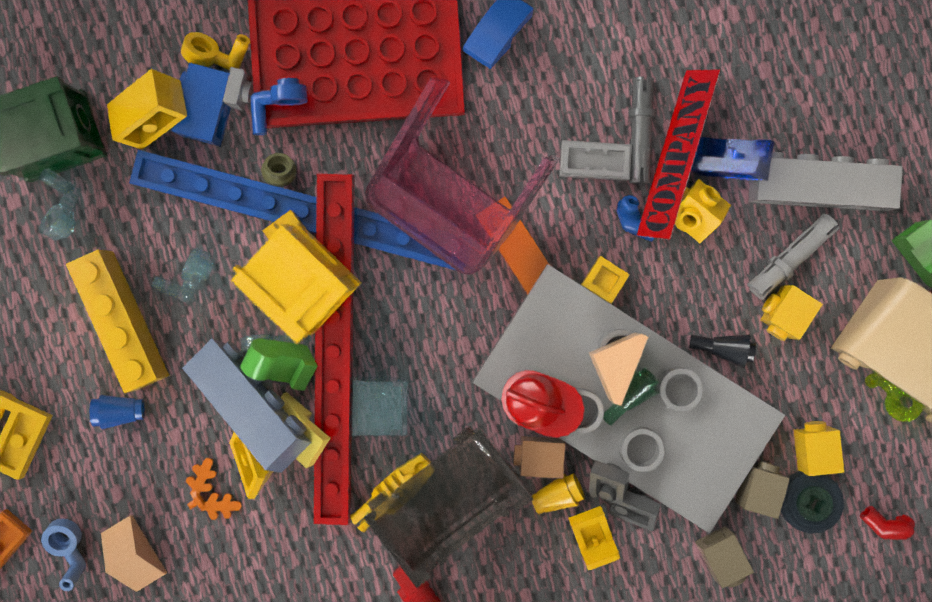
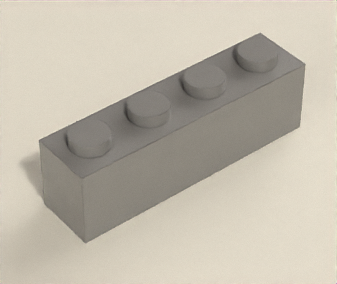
[748,152,903,211]

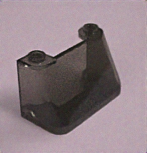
[364,425,533,588]

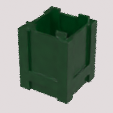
[0,76,108,183]

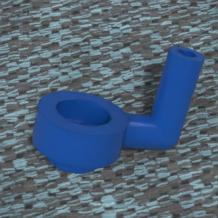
[251,78,308,135]

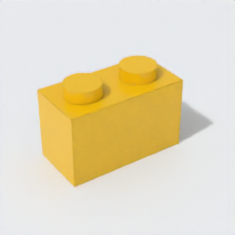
[107,68,187,150]

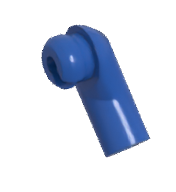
[616,195,654,242]

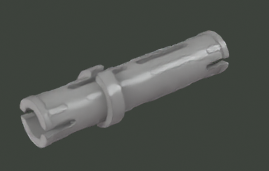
[747,213,840,300]

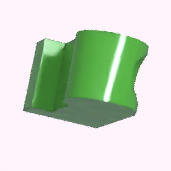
[891,219,932,288]
[240,339,317,391]

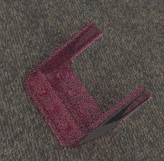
[365,78,560,275]

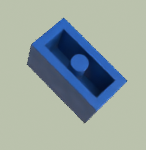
[171,62,231,147]

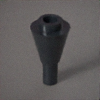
[689,334,756,368]

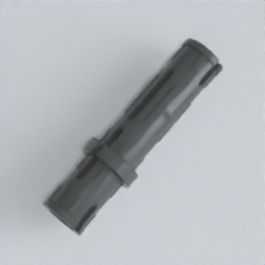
[628,76,656,184]

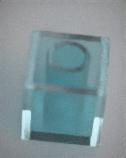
[352,376,408,436]

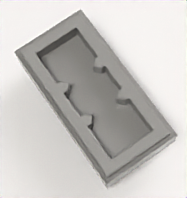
[559,140,632,181]

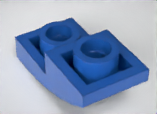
[463,0,534,69]

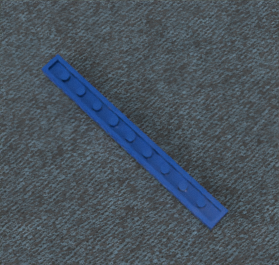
[129,150,475,273]

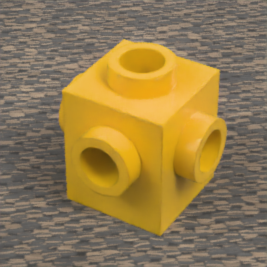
[675,179,731,243]

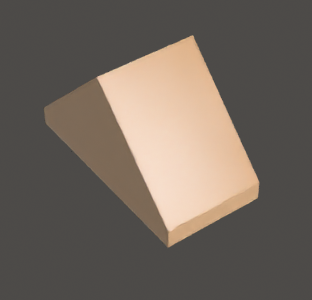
[589,333,648,406]
[101,515,167,592]

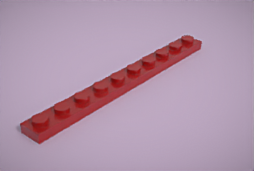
[314,174,355,525]

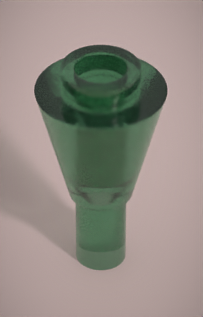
[603,367,660,426]

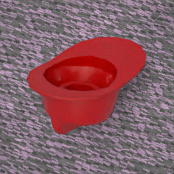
[501,370,585,438]

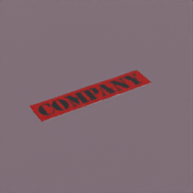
[637,69,720,240]

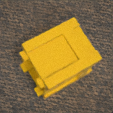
[231,224,362,343]

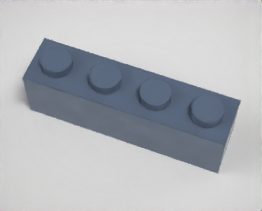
[183,338,312,473]

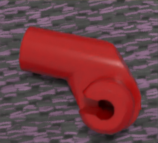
[860,506,915,540]

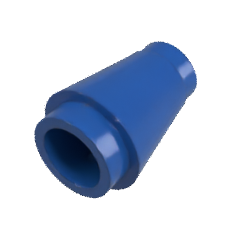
[89,395,145,430]

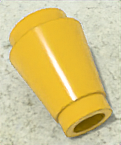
[531,473,585,515]

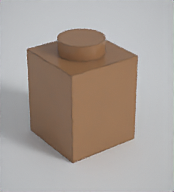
[513,436,565,479]

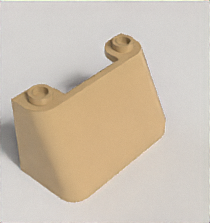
[831,278,932,423]

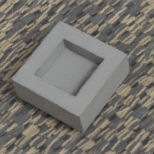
[223,67,254,111]

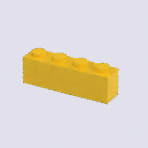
[66,249,170,394]

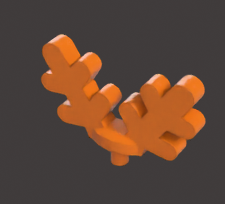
[186,458,242,520]

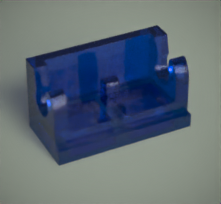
[691,137,774,181]

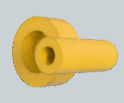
[181,32,250,71]

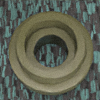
[261,153,297,187]

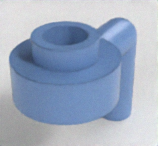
[41,519,86,591]

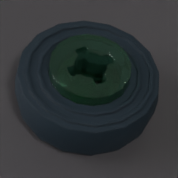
[780,471,844,534]

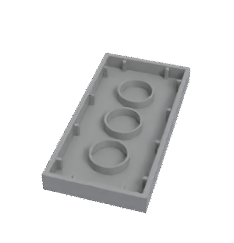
[472,264,785,533]

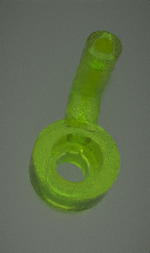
[865,372,925,422]

